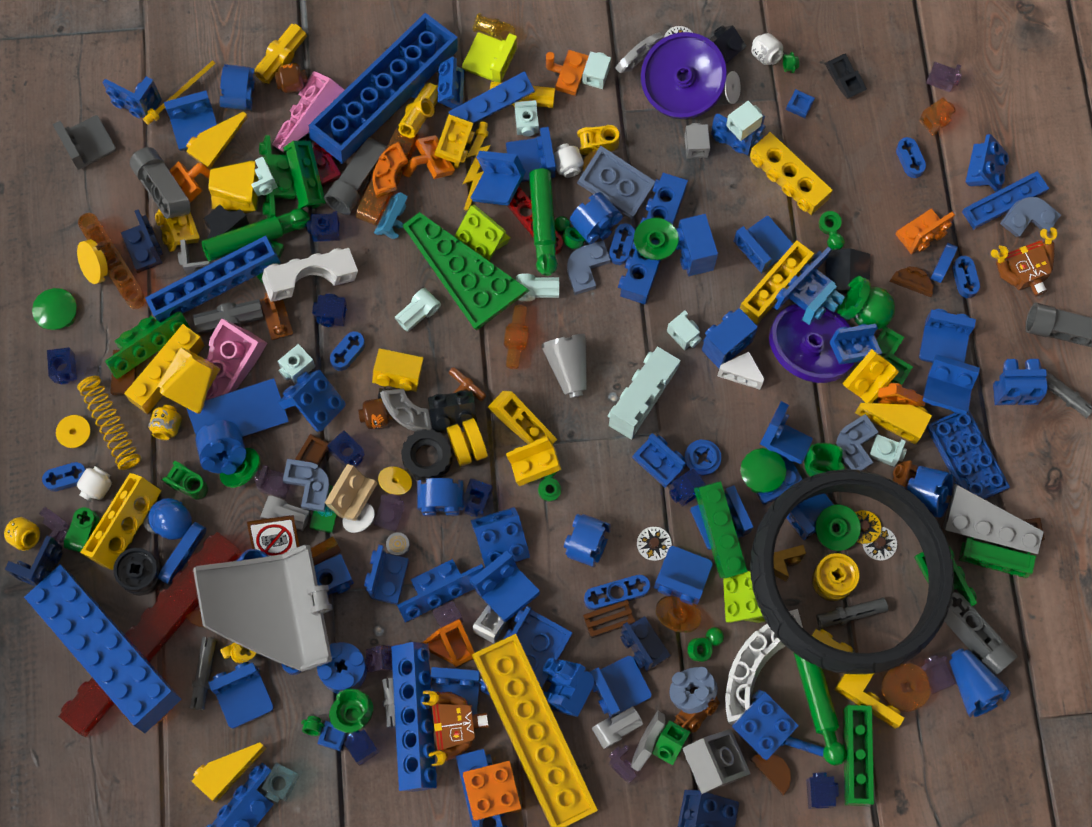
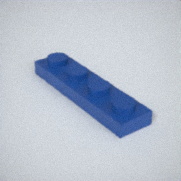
[448,71,535,124]
[962,171,1049,230]

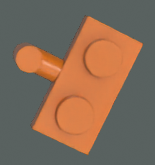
[546,50,589,96]
[403,135,455,179]
[169,161,211,203]
[878,383,925,407]

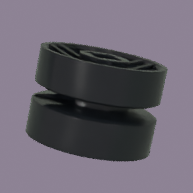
[113,548,162,596]

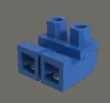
[993,359,1047,405]
[543,658,594,717]

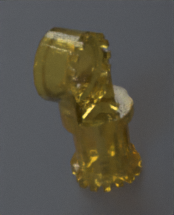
[473,13,516,41]

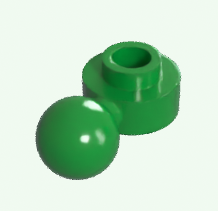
[818,211,845,250]
[555,216,585,249]
[538,472,561,502]
[688,627,724,662]

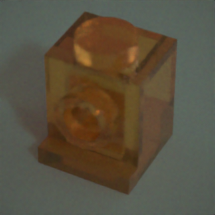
[919,97,956,136]

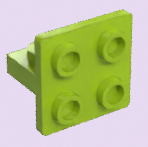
[454,205,511,262]
[723,571,765,623]

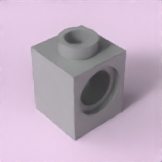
[684,123,710,159]

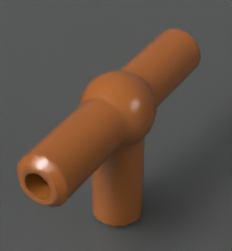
[449,367,486,401]

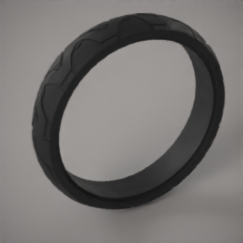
[750,469,954,674]

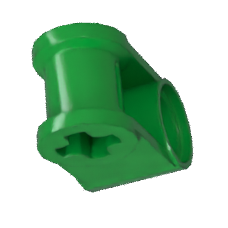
[161,461,208,500]
[64,507,100,553]

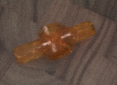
[504,305,529,369]

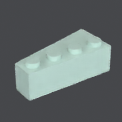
[608,346,681,440]

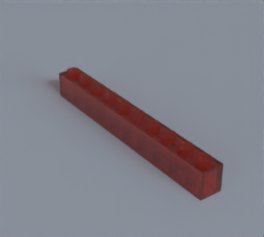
[58,532,242,737]

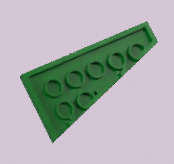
[402,212,530,330]

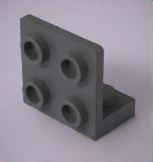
[52,115,116,170]

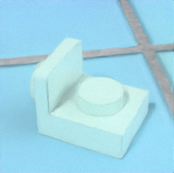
[251,157,278,196]
[869,434,907,467]

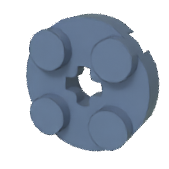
[669,667,718,714]

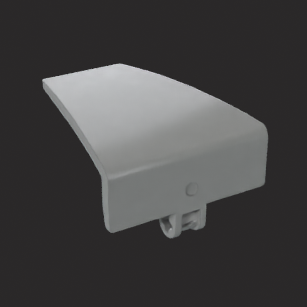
[193,545,333,672]

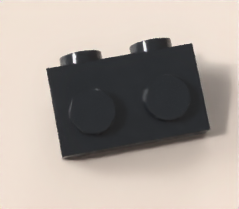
[708,25,747,64]
[428,390,478,431]

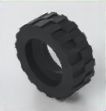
[401,429,452,482]

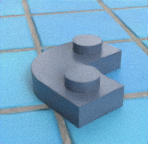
[1000,197,1061,237]
[567,240,610,295]
[836,414,879,471]
[283,459,330,512]

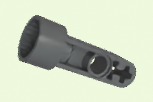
[324,137,389,215]
[129,147,190,219]
[1025,303,1092,347]
[944,593,1018,676]

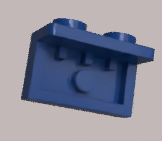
[438,57,464,109]
[829,324,882,365]
[632,433,686,488]

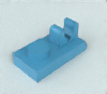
[374,192,408,239]
[802,281,845,325]

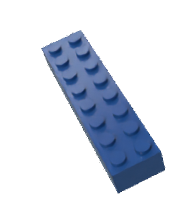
[308,13,458,164]
[24,565,182,733]

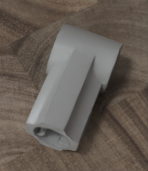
[260,496,310,531]
[592,707,643,749]

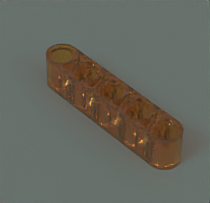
[356,126,419,226]
[78,213,146,309]

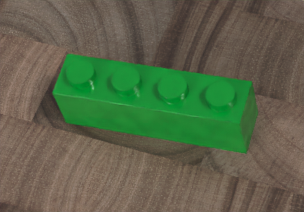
[694,481,748,578]
[843,705,874,807]

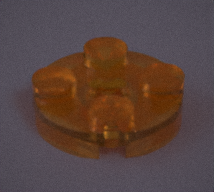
[881,663,931,712]

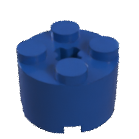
[220,64,255,111]
[570,192,623,244]
[195,420,246,475]
[907,466,953,518]
[417,478,464,516]
[564,514,611,567]
[317,642,367,693]

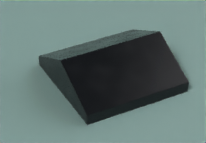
[825,248,870,295]

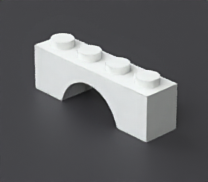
[262,248,358,302]

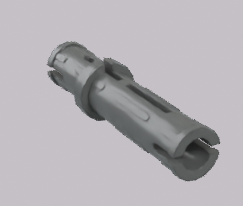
[1041,366,1092,419]
[816,597,888,629]
[189,637,217,711]

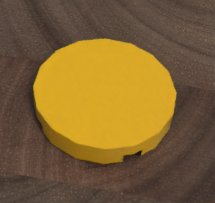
[77,239,108,284]

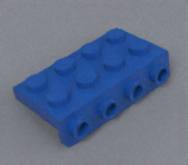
[479,606,572,697]

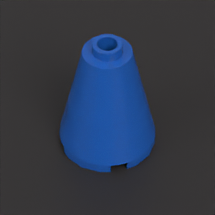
[949,648,1011,717]

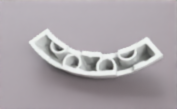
[725,609,803,725]

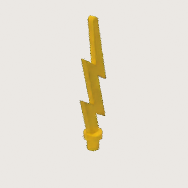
[143,60,216,125]
[462,122,490,211]

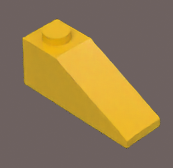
[186,112,248,169]
[488,391,557,444]
[855,403,932,445]
[192,742,267,803]

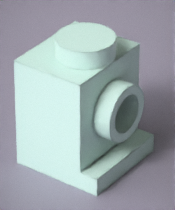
[515,100,539,136]
[667,310,702,350]

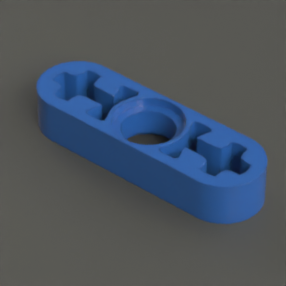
[158,522,207,585]
[584,575,650,610]

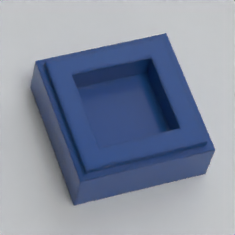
[786,89,815,118]
[317,721,347,752]

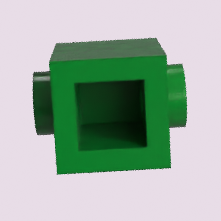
[652,720,691,765]

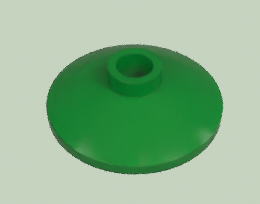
[634,218,678,260]
[220,448,260,488]
[815,504,861,551]

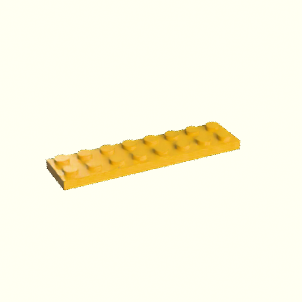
[471,634,598,827]

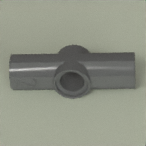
[193,299,264,335]

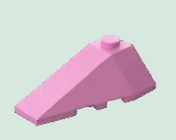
[272,71,344,152]
[205,319,267,401]

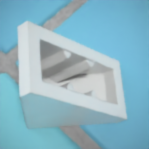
[717,352,764,390]
[473,605,506,644]

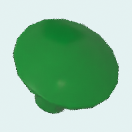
[32,288,77,330]
[740,448,786,493]

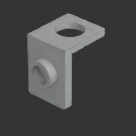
[178,239,211,275]

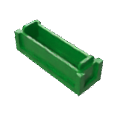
[283,141,326,209]
[958,537,1036,578]

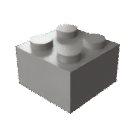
[682,729,751,794]

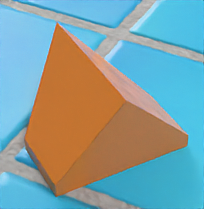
[422,619,475,667]

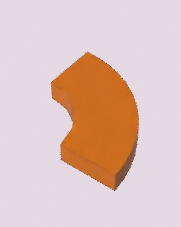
[373,142,408,198]

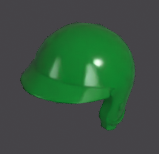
[804,443,845,476]
[329,689,373,733]

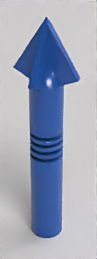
[781,736,824,757]

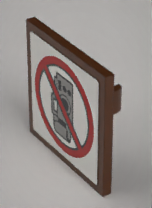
[247,515,300,556]

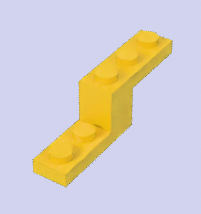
[812,629,904,729]

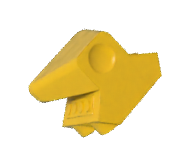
[209,161,259,213]
[157,348,221,414]

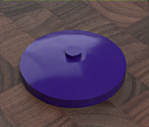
[641,32,727,119]
[769,304,855,383]

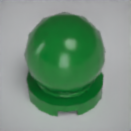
[837,276,895,330]

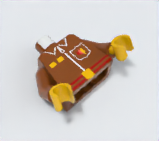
[991,227,1057,296]
[422,690,489,766]

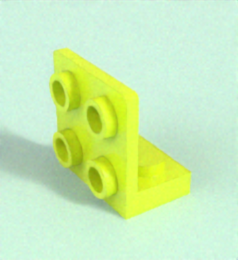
[462,32,517,82]

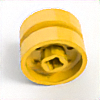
[446,418,488,467]
[812,553,859,601]

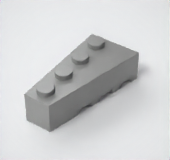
[942,483,1044,554]

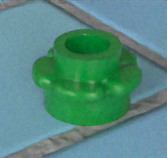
[783,52,799,73]
[301,716,325,736]

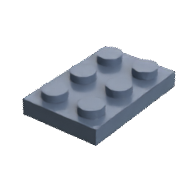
[577,146,655,219]

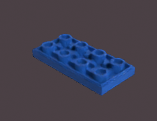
[187,378,289,437]
[926,410,1010,500]

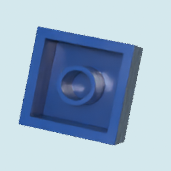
[676,214,718,277]
[702,308,758,369]

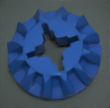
[684,439,721,476]

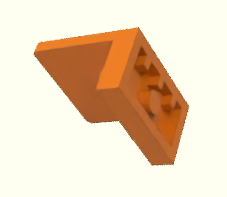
[895,208,955,254]
[463,760,521,821]

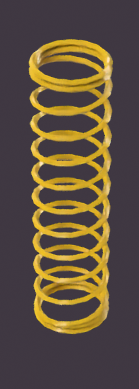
[77,375,141,470]

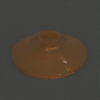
[656,595,701,633]

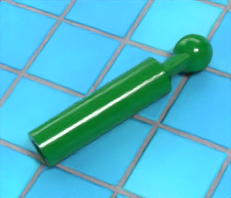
[529,168,558,276]
[202,208,310,262]
[793,653,847,766]

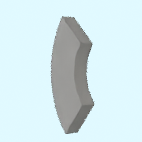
[615,32,664,73]
[380,389,432,431]
[631,711,665,771]

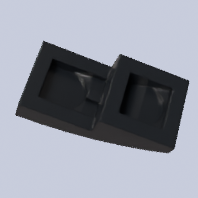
[825,53,867,99]

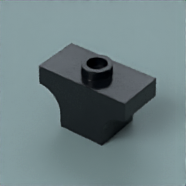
[203,205,249,239]

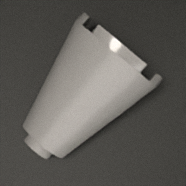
[542,334,587,398]

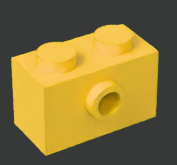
[372,348,423,392]

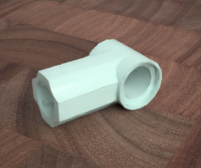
[516,274,559,301]
[395,288,441,332]

